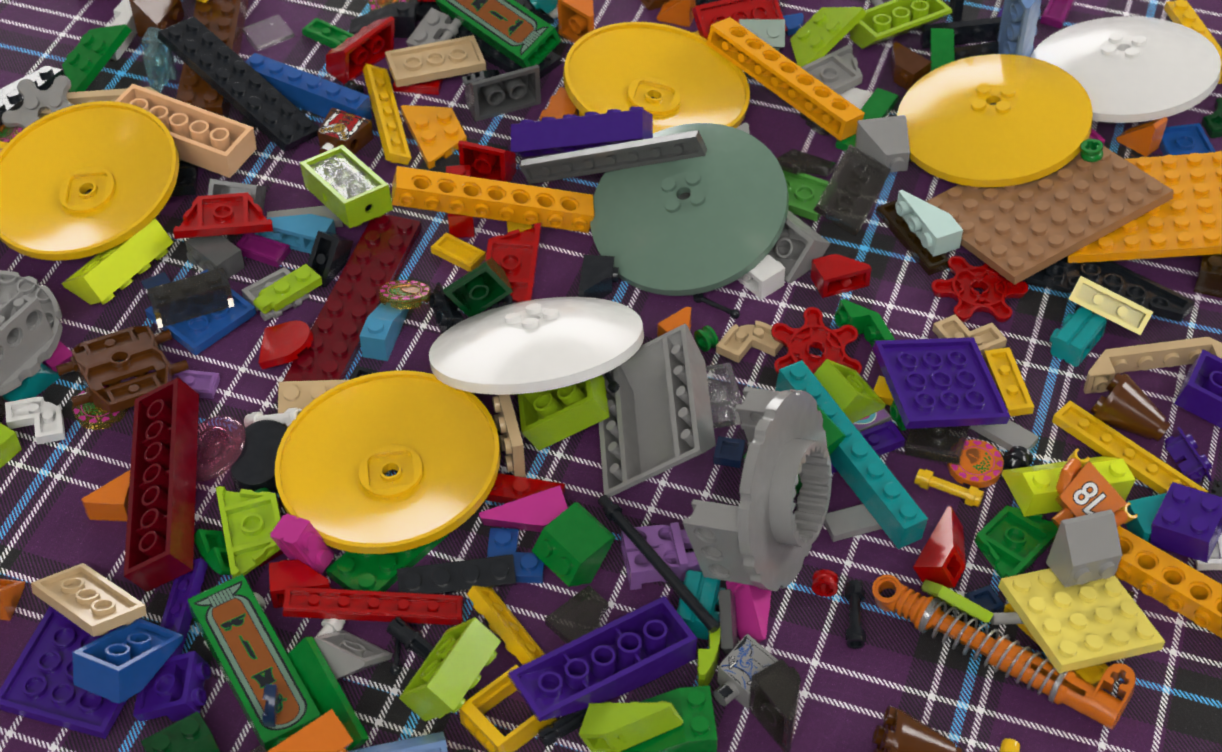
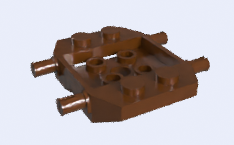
[56,326,189,414]

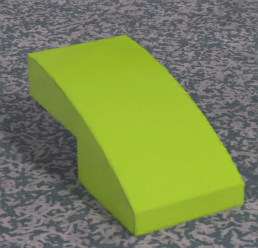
[697,623,721,686]

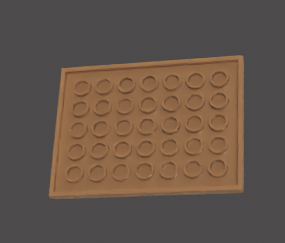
[926,137,1173,285]

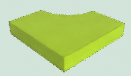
[921,579,994,623]

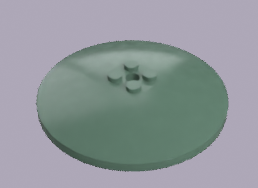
[590,123,789,296]

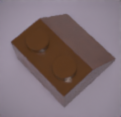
[129,0,184,43]

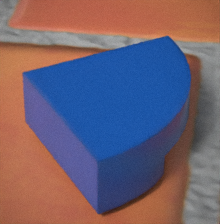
[783,12,804,36]

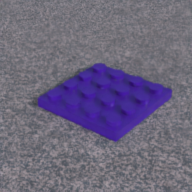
[872,337,1010,429]
[0,606,126,739]

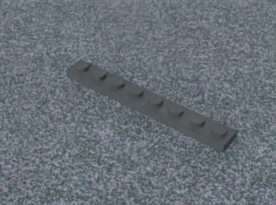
[519,130,707,184]

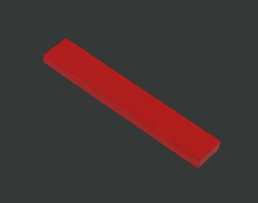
[283,586,463,625]

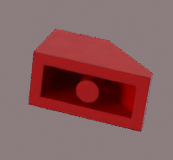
[810,254,872,298]
[269,559,331,608]

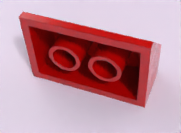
[326,16,395,85]

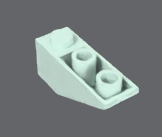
[895,190,963,257]

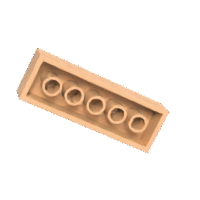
[114,84,257,178]

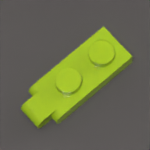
[253,264,322,314]

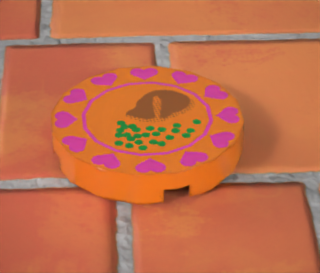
[947,439,1004,488]

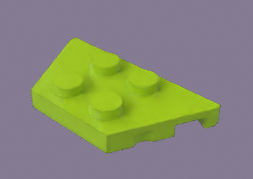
[790,7,867,67]
[215,486,281,578]

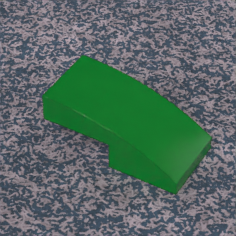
[194,529,231,575]

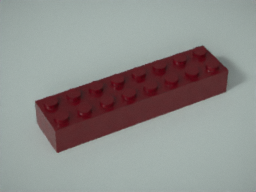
[124,377,199,592]

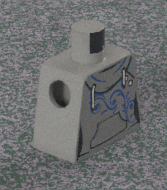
[713,634,789,708]

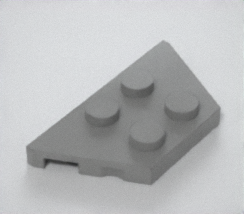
[801,44,863,94]

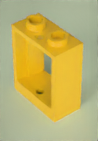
[459,665,557,752]

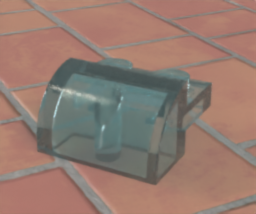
[141,27,177,93]

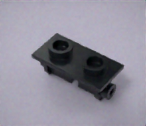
[954,41,999,61]
[429,282,464,333]

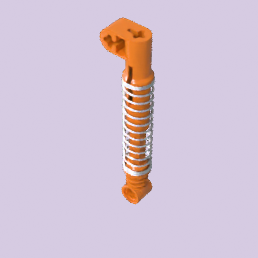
[872,574,1136,730]

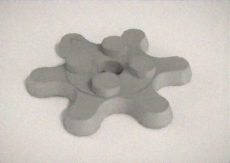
[1,75,77,129]

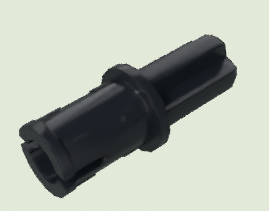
[386,617,434,661]

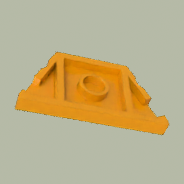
[400,105,467,169]

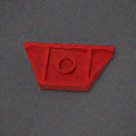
[173,192,273,239]
[485,223,541,303]

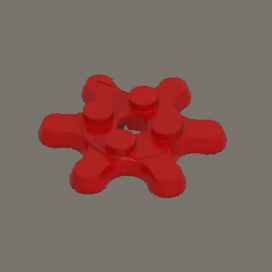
[931,256,1028,323]
[771,307,862,374]

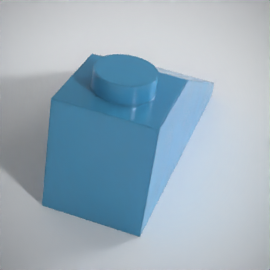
[255,214,336,254]
[359,298,411,361]

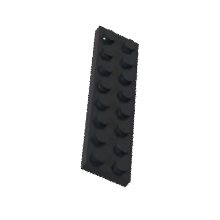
[157,17,320,152]

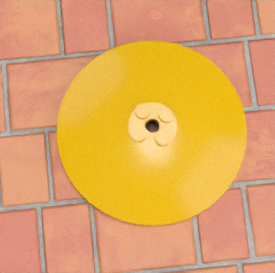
[563,22,750,133]
[897,54,1093,187]
[0,101,179,261]
[275,370,501,554]

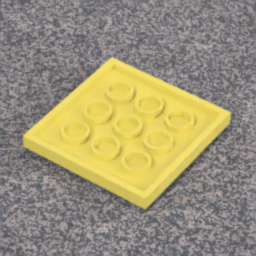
[998,568,1165,673]

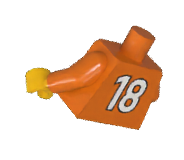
[1052,448,1138,528]

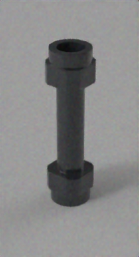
[844,580,866,649]

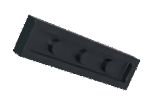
[920,17,1001,49]
[397,554,517,595]

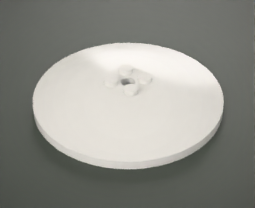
[1030,16,1221,123]
[429,297,644,395]

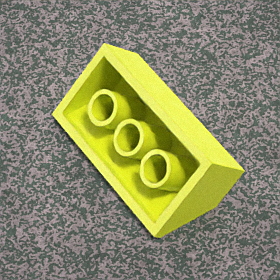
[61,218,174,305]
[1002,456,1136,517]

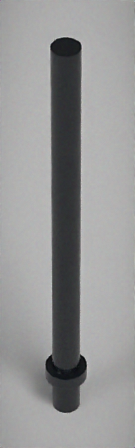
[598,495,720,633]

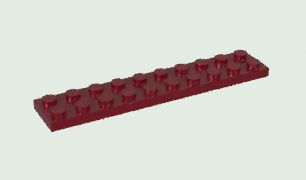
[282,214,422,382]

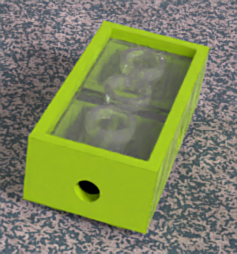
[300,145,393,228]

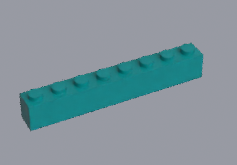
[775,360,928,549]

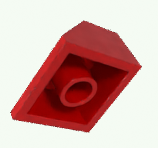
[458,140,517,182]

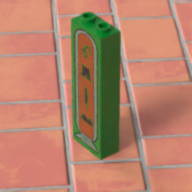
[435,0,561,68]
[187,574,321,752]

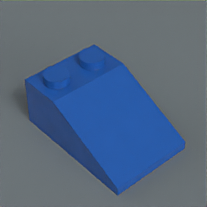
[72,618,183,704]

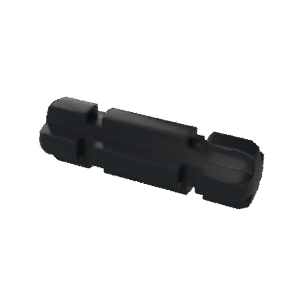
[538,708,588,746]

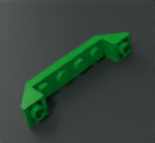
[834,299,906,431]

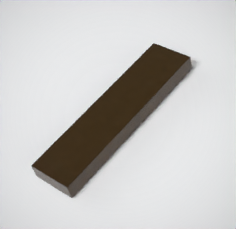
[876,200,949,276]

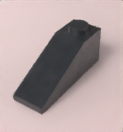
[349,2,418,38]

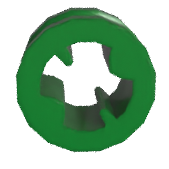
[1080,139,1103,162]
[694,325,719,352]

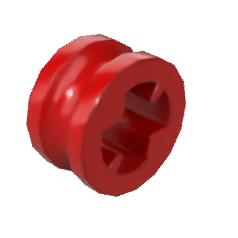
[811,569,839,597]

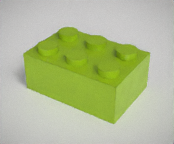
[518,375,610,451]
[399,617,501,722]

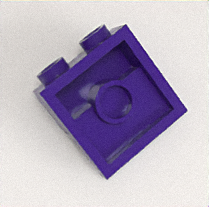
[133,651,211,722]

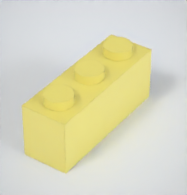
[1068,276,1153,335]

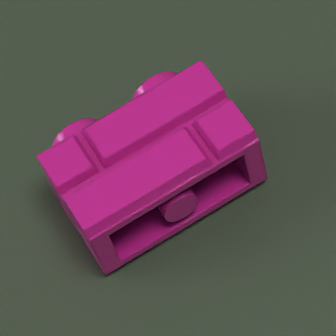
[270,513,335,574]

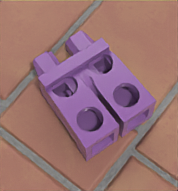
[620,522,701,590]

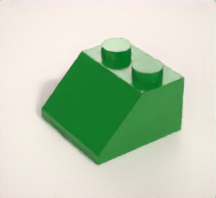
[532,502,616,587]

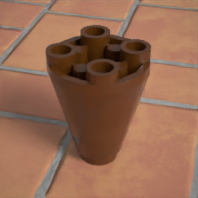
[1090,373,1171,441]
[872,706,962,752]

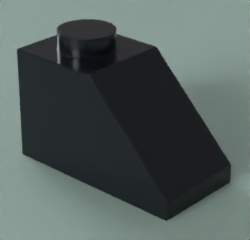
[307,231,353,287]
[578,255,619,299]

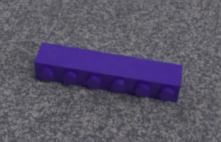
[511,106,653,158]

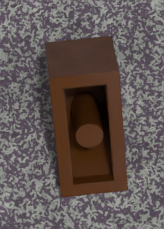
[891,41,931,90]

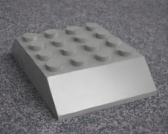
[599,324,716,498]

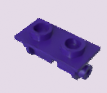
[1164,426,1212,484]

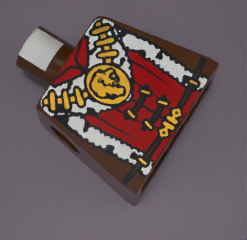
[318,107,373,155]

